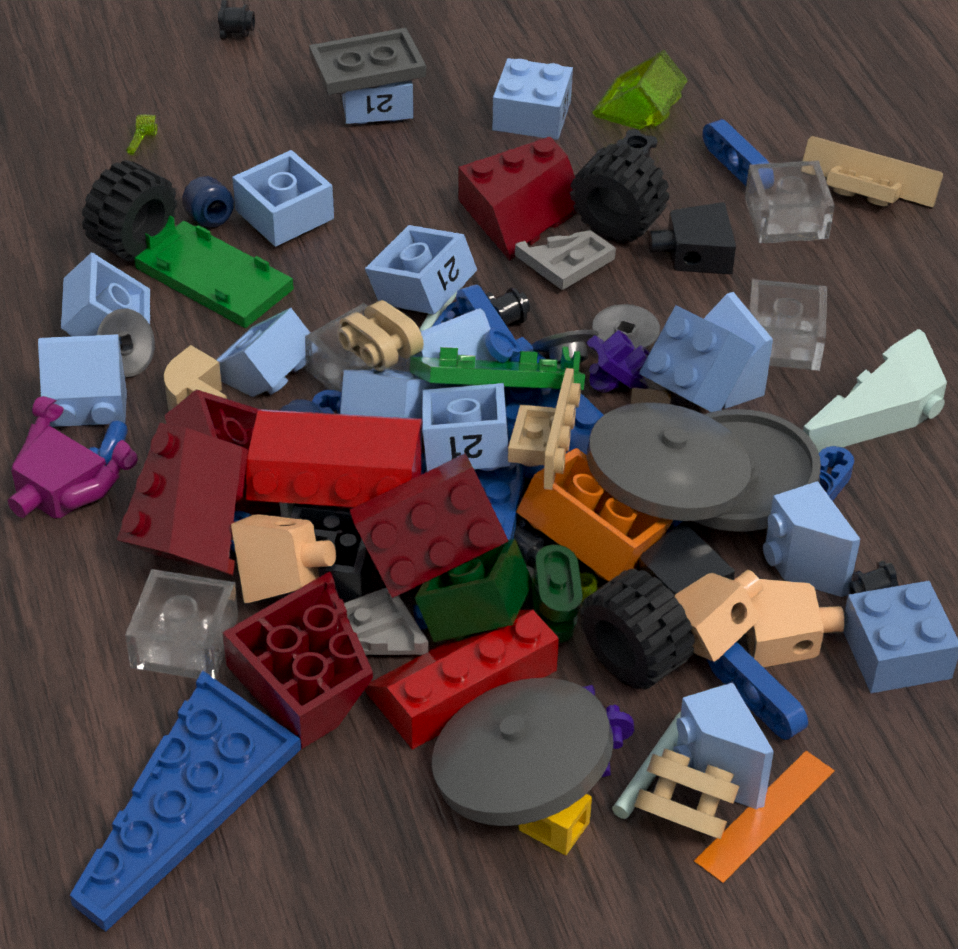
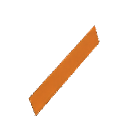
[694,751,835,883]

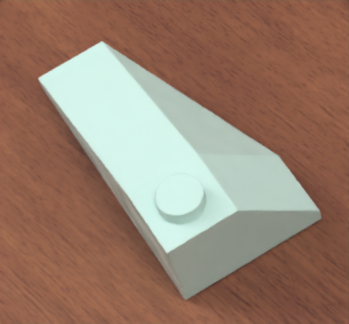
[803,329,947,453]

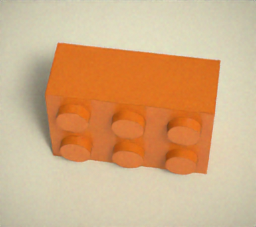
[516,448,673,581]

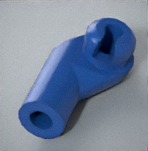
[89,421,128,465]

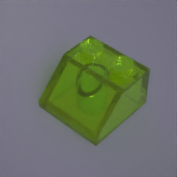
[592,50,688,130]

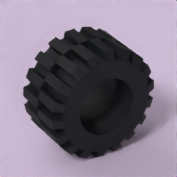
[570,143,669,243]
[82,160,177,262]
[580,569,695,690]

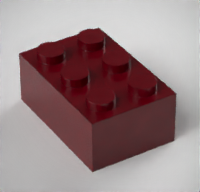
[350,453,508,598]

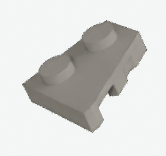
[515,230,616,290]
[344,587,428,655]

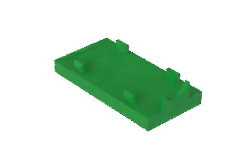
[135,216,294,329]
[409,346,585,390]

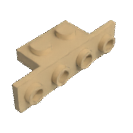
[800,136,943,207]
[508,368,581,490]

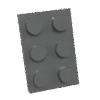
[309,28,426,95]

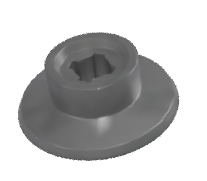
[592,304,660,348]
[97,308,155,377]
[532,330,599,364]

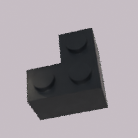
[290,503,374,603]

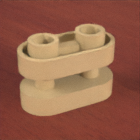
[337,300,424,371]
[634,748,740,839]

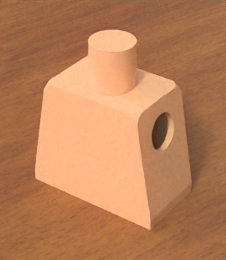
[231,514,336,603]
[675,570,763,662]
[745,579,844,667]

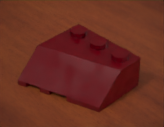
[458,137,576,261]
[164,389,280,515]
[117,423,248,575]
[222,571,373,749]

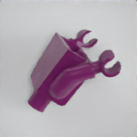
[8,396,138,518]

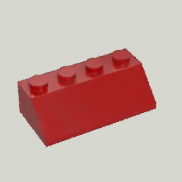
[246,409,422,507]
[364,610,559,750]

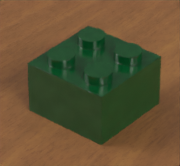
[415,538,533,642]

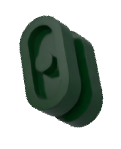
[529,545,583,643]

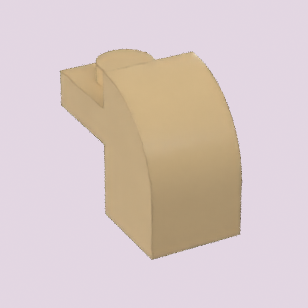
[164,345,227,411]

